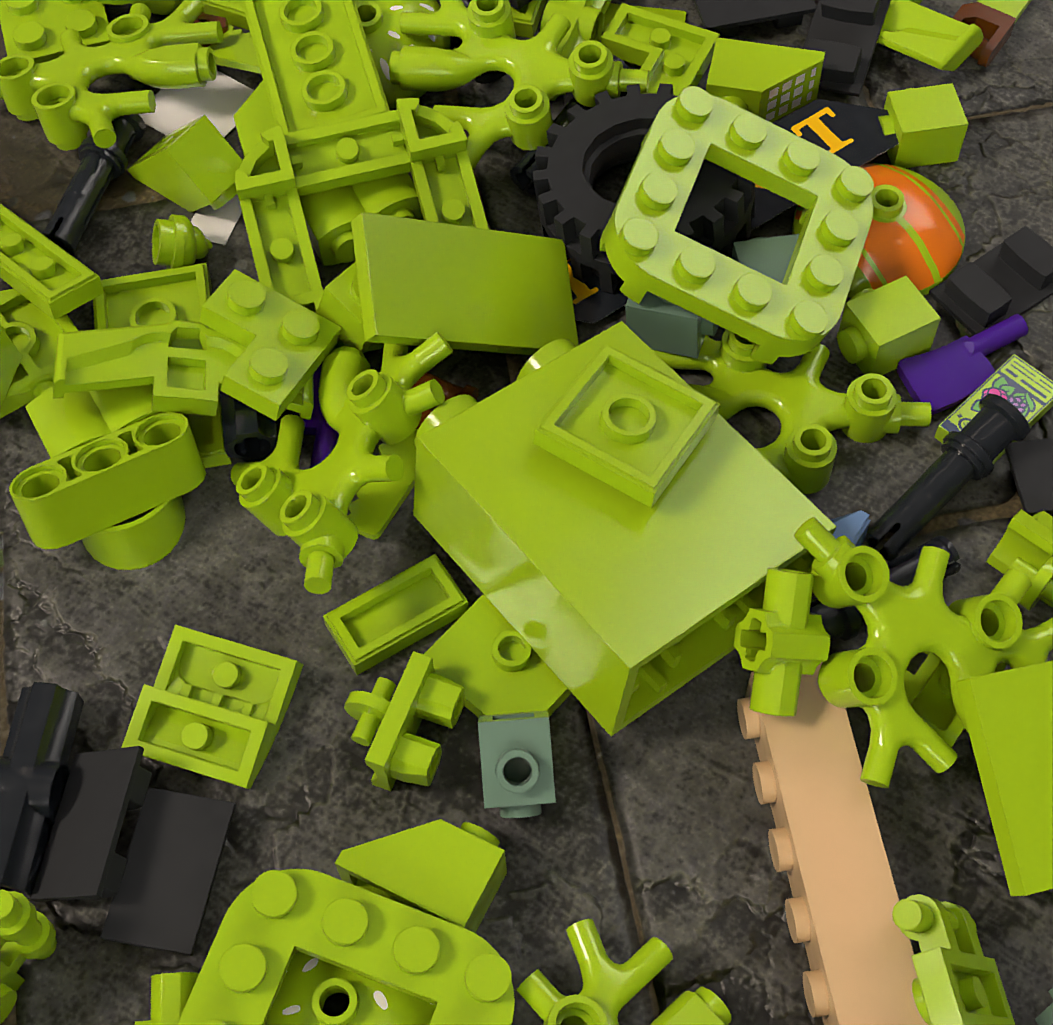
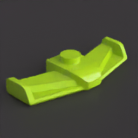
[877,0,984,71]
[53,320,314,420]

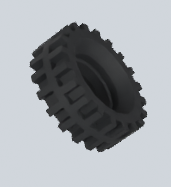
[533,83,755,294]

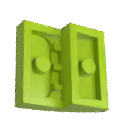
[121,624,304,789]

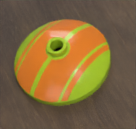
[792,163,965,298]

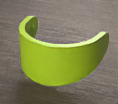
[82,496,186,570]

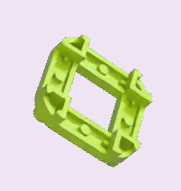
[600,86,874,364]
[235,98,489,355]
[177,869,515,1025]

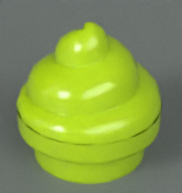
[152,214,213,269]

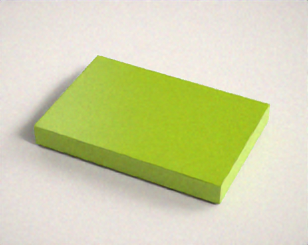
[955,661,1053,896]

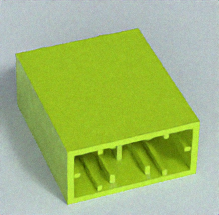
[413,321,837,736]

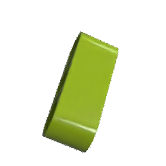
[9,412,206,550]

